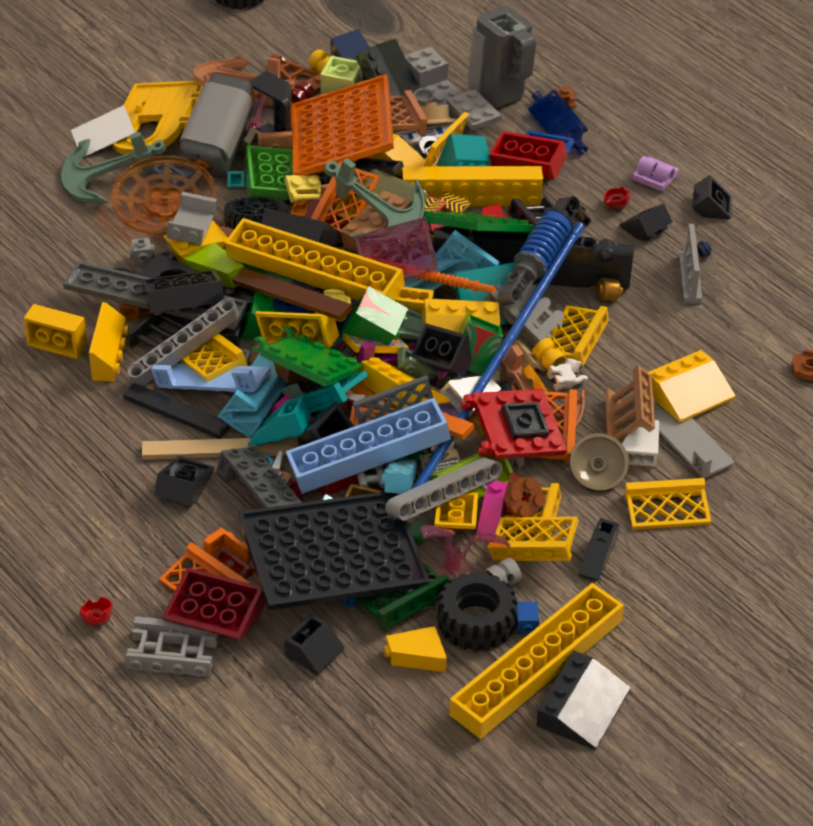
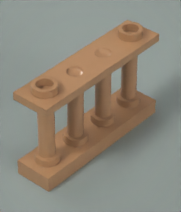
[605,365,655,444]

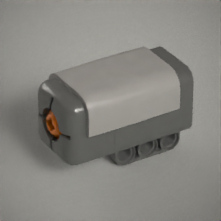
[468,7,536,108]
[180,73,258,177]

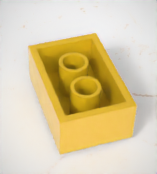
[24,304,87,359]

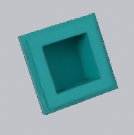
[227,171,245,188]

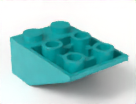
[248,397,311,446]

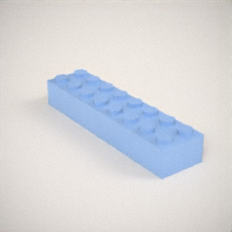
[286,398,451,494]

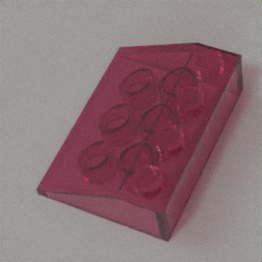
[354,217,438,278]

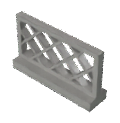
[678,224,702,304]

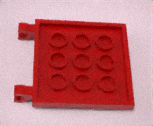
[460,389,567,460]

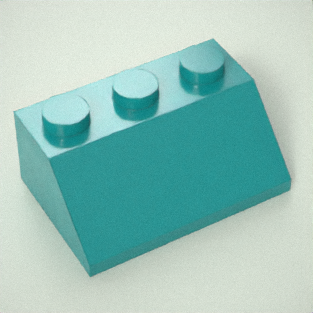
[437,134,490,167]

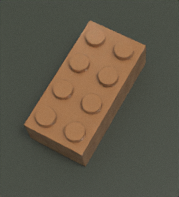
[340,191,412,258]

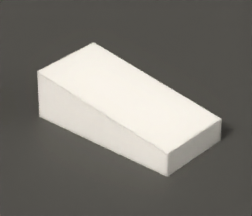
[272,451,283,471]

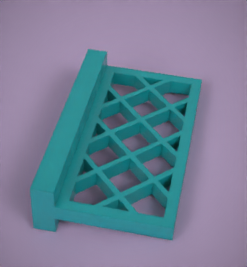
[291,370,368,413]

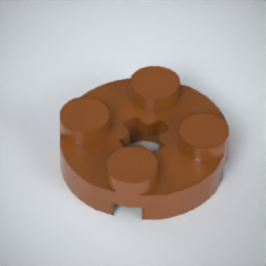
[791,350,813,381]
[505,477,545,517]

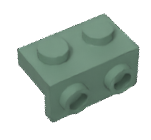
[397,346,438,381]

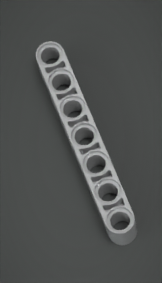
[127,298,239,386]
[385,457,502,520]

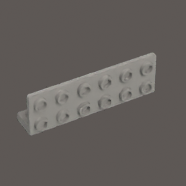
[653,398,734,478]

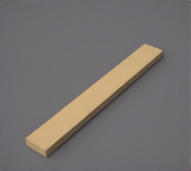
[142,437,298,460]

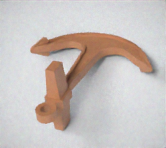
[193,55,295,106]
[496,344,585,436]

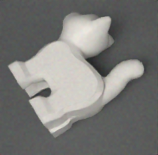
[547,358,588,392]

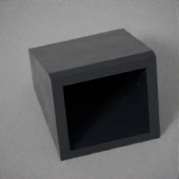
[297,402,354,445]

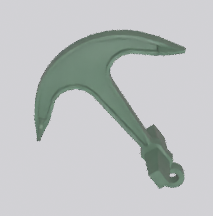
[61,131,166,206]
[325,158,425,245]

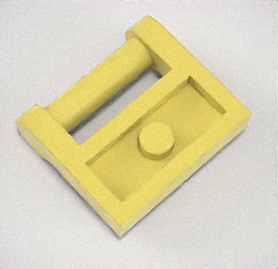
[284,175,321,203]

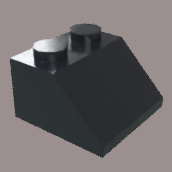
[692,175,732,220]
[619,203,673,240]

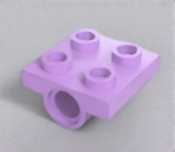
[632,156,679,191]

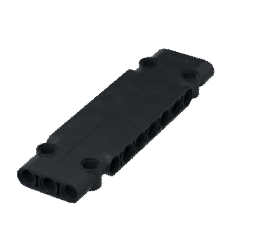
[433,228,634,288]

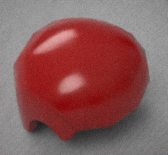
[604,186,630,210]
[79,597,113,626]

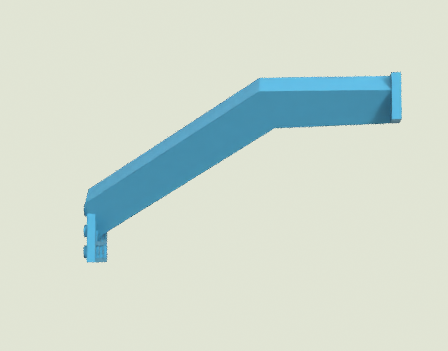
[218,230,499,438]

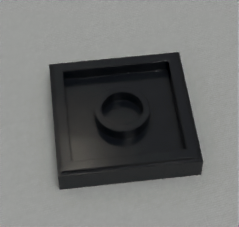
[501,402,550,439]

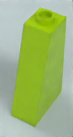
[184,242,244,288]

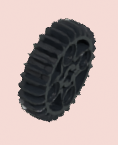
[224,196,289,230]

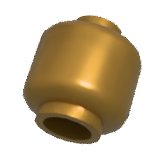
[594,278,623,302]

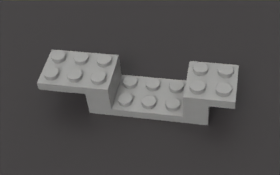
[405,47,502,131]

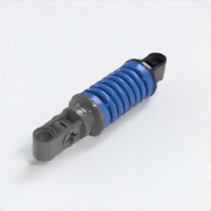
[498,196,580,305]

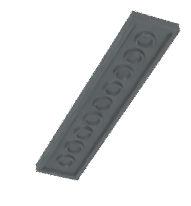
[63,261,248,330]

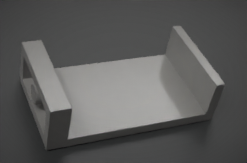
[167,192,217,245]

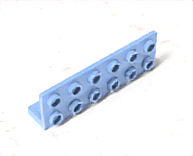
[151,363,271,393]

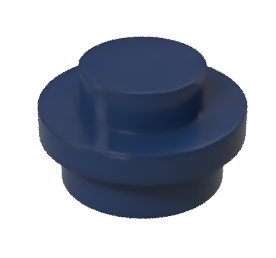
[697,240,712,258]

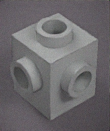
[129,238,155,267]

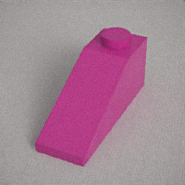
[476,481,508,541]

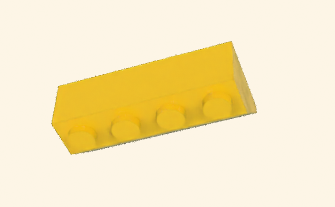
[89,302,129,382]
[255,311,339,348]

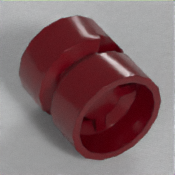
[292,81,315,104]

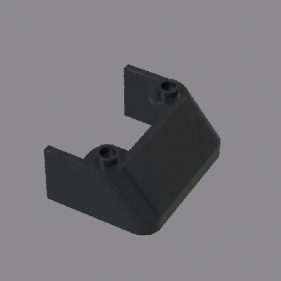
[249,71,292,133]

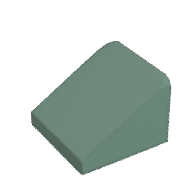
[281,381,305,398]

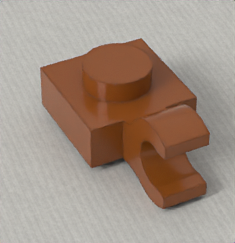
[554,86,577,109]

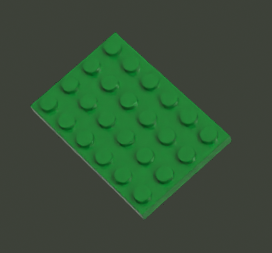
[421,211,536,232]

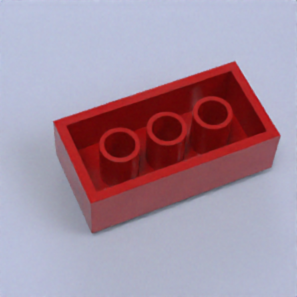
[489,131,568,180]

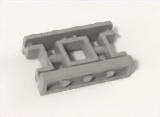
[125,616,219,677]

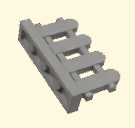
[485,273,564,346]

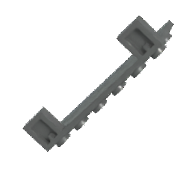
[216,447,302,508]

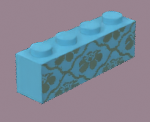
[382,457,417,494]

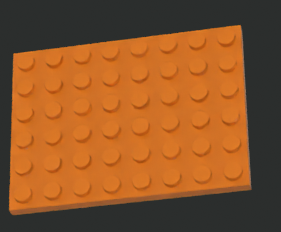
[292,74,394,176]

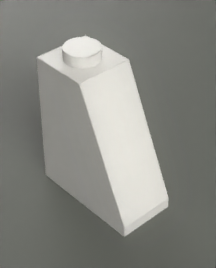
[440,376,501,418]
[622,420,659,467]

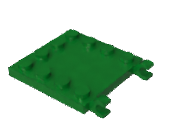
[251,326,363,387]

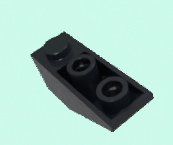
[579,518,619,581]

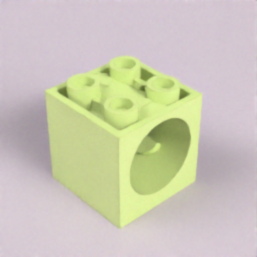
[321,56,363,94]

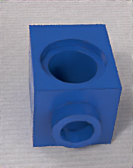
[516,602,539,635]

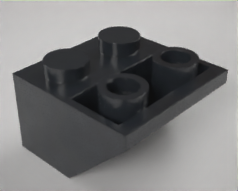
[284,613,344,675]

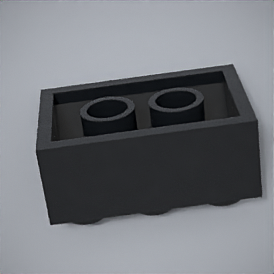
[411,323,472,378]

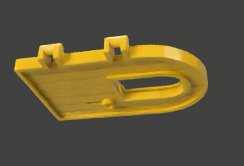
[112,81,202,155]

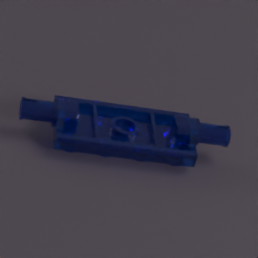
[528,89,588,155]

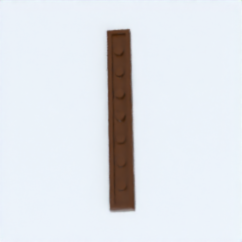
[232,268,353,321]

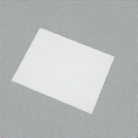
[71,105,135,157]

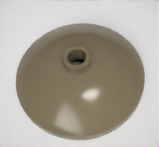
[570,433,629,491]

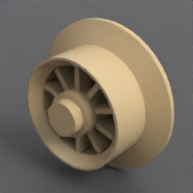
[409,102,456,125]

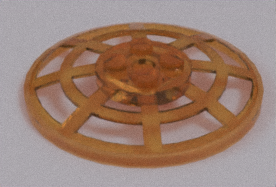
[111,155,216,236]

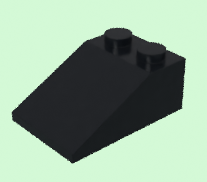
[154,456,215,507]

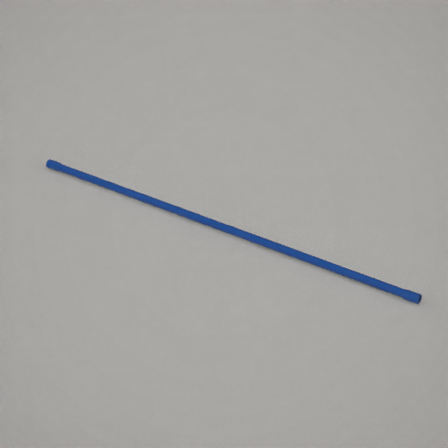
[342,222,585,607]

